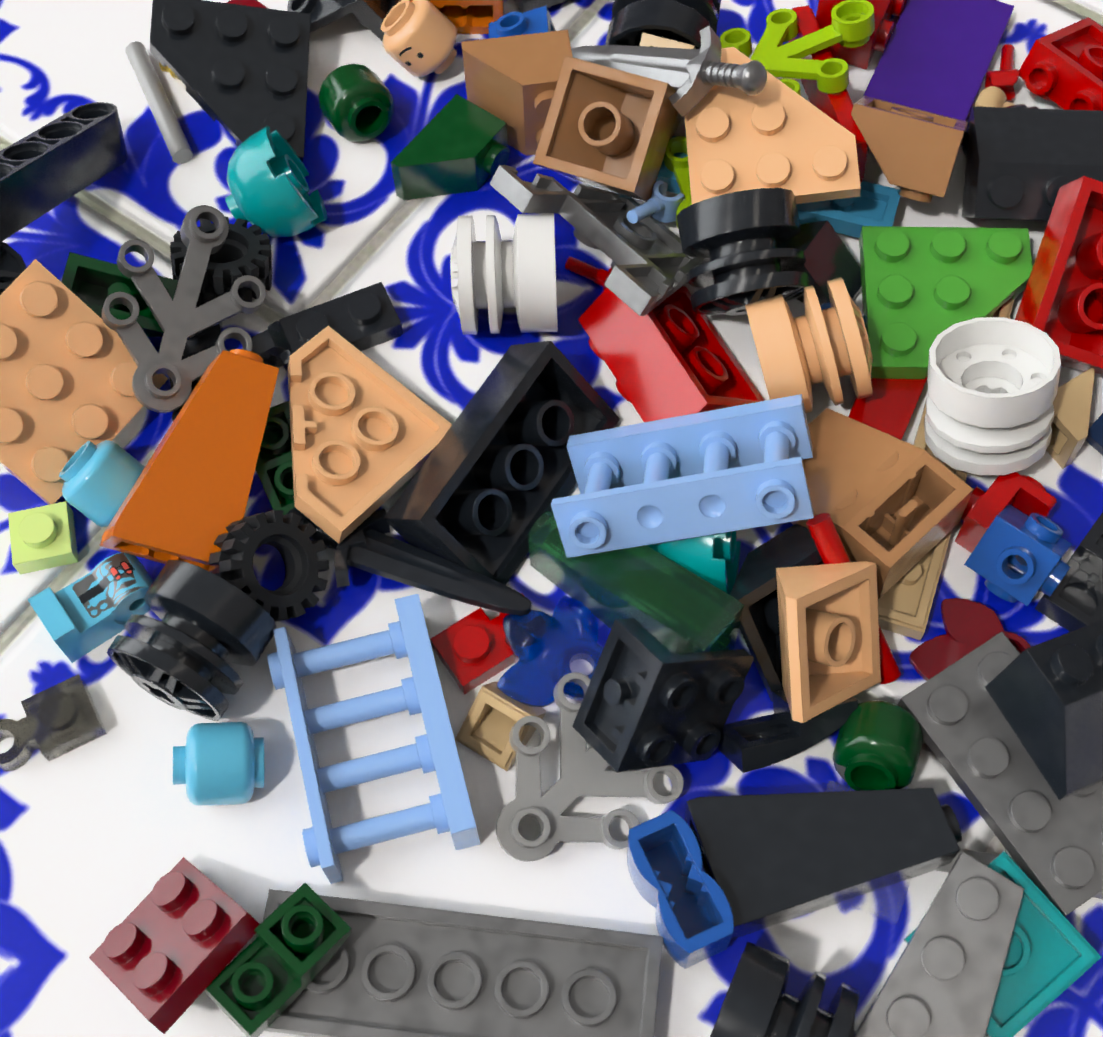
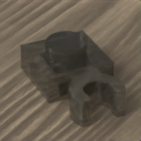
[0,674,107,772]

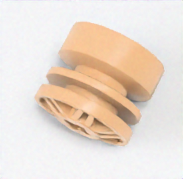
[745,277,873,413]

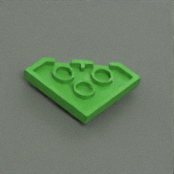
[859,226,1033,379]

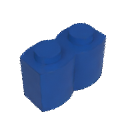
[627,810,734,969]

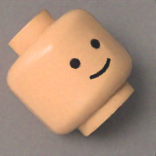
[381,0,457,77]

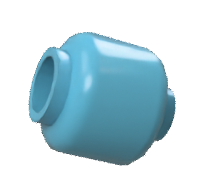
[59,440,145,527]
[173,722,264,806]

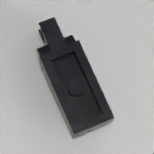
[251,281,403,371]

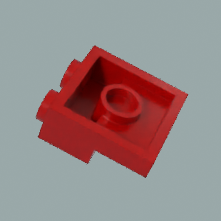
[1019,17,1103,111]

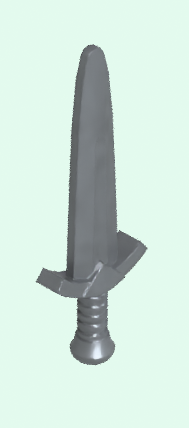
[571,26,767,116]

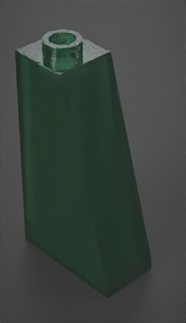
[528,511,744,654]

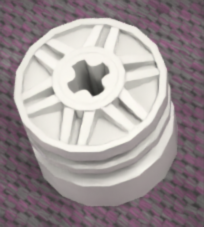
[450,213,558,335]
[924,317,1061,475]

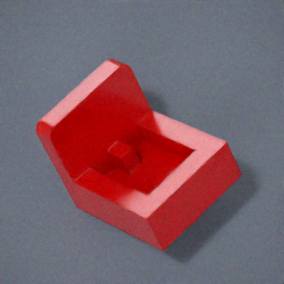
[954,472,1057,553]

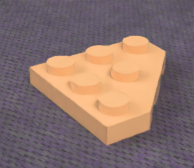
[684,47,861,204]
[288,326,452,544]

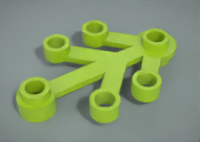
[720,0,875,96]

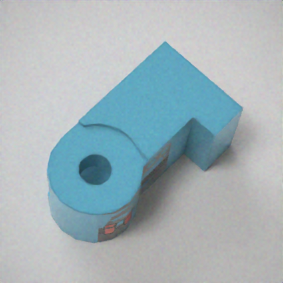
[28,552,154,663]

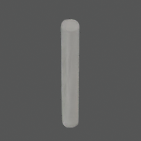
[125,41,193,164]

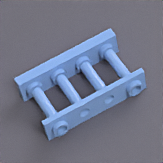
[551,394,814,558]
[267,594,480,884]

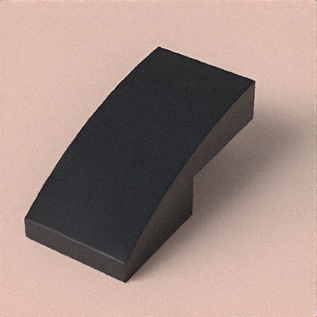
[1034,513,1103,632]
[718,689,858,773]

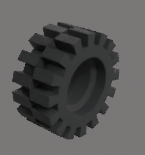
[170,217,272,307]
[208,510,329,622]

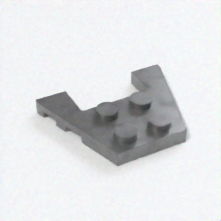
[490,165,704,316]

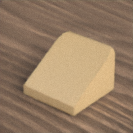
[455,681,546,771]

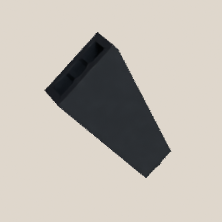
[685,788,962,940]

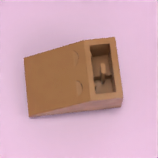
[791,408,973,599]

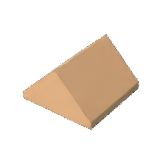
[776,561,881,723]

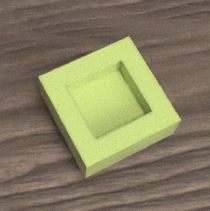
[8,501,78,575]

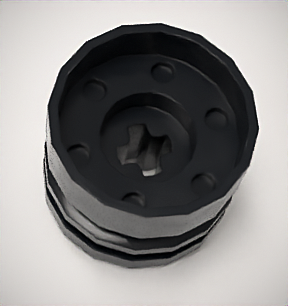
[605,0,721,49]
[677,188,811,316]
[107,560,277,721]
[710,941,860,1037]

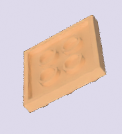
[0,259,168,505]

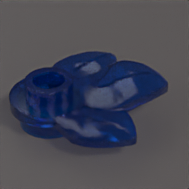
[497,596,603,707]

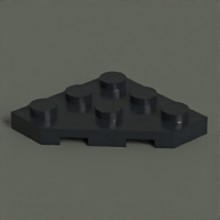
[150,0,311,163]

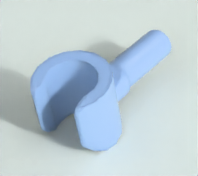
[627,180,684,224]

